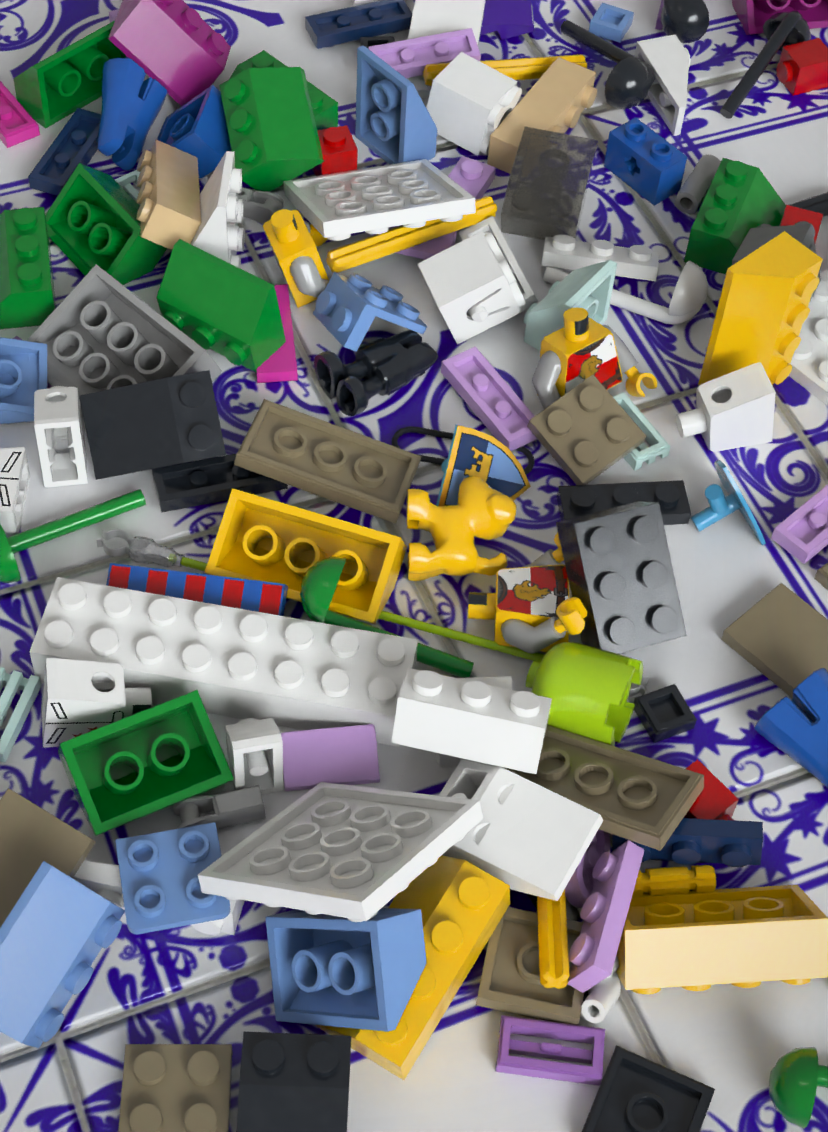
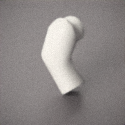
[581,956,621,1023]

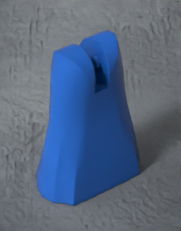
[97,58,168,171]
[754,668,828,788]

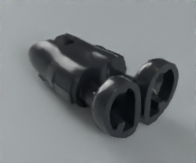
[314,330,438,416]

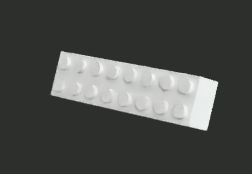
[30,577,418,747]

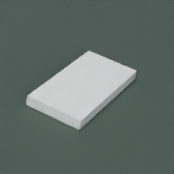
[406,0,486,99]

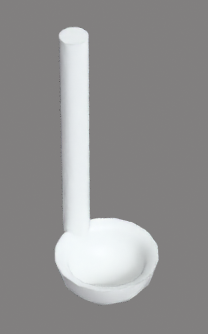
[543,261,708,325]

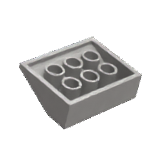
[27,264,222,411]

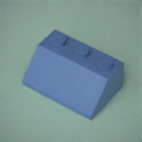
[0,861,125,1048]
[265,908,427,1032]

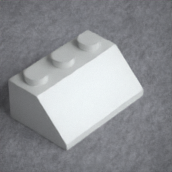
[391,668,552,774]

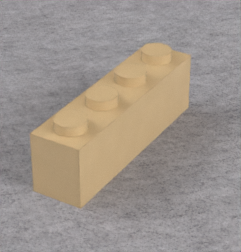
[487,57,597,180]
[136,139,201,250]

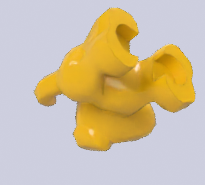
[407,476,517,581]

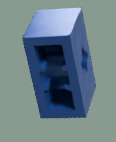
[604,117,687,206]

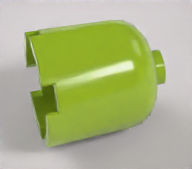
[526,642,643,746]

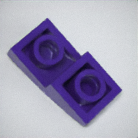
[480,0,534,40]

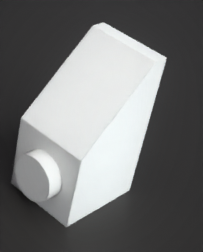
[225,718,284,795]

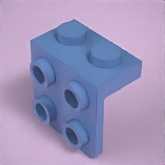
[313,272,427,352]
[115,822,230,934]

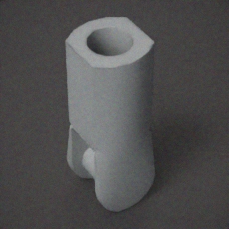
[674,155,721,214]
[236,187,284,224]
[173,785,266,830]

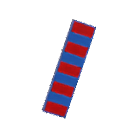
[106,563,288,616]

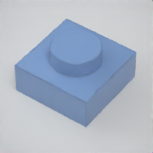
[589,2,634,43]

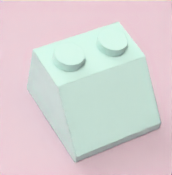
[524,260,617,351]

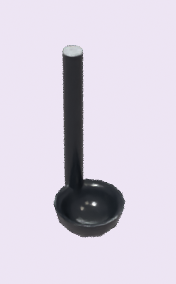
[661,0,709,43]
[720,10,811,119]
[561,20,655,110]

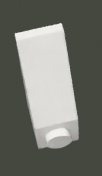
[635,34,691,136]

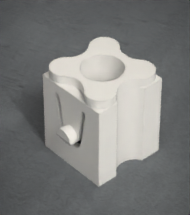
[426,52,522,156]
[418,231,526,345]

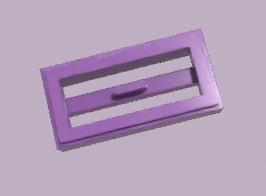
[495,1015,605,1086]

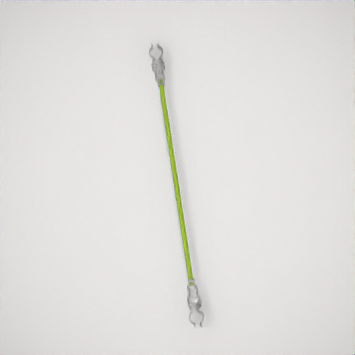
[96,529,649,696]

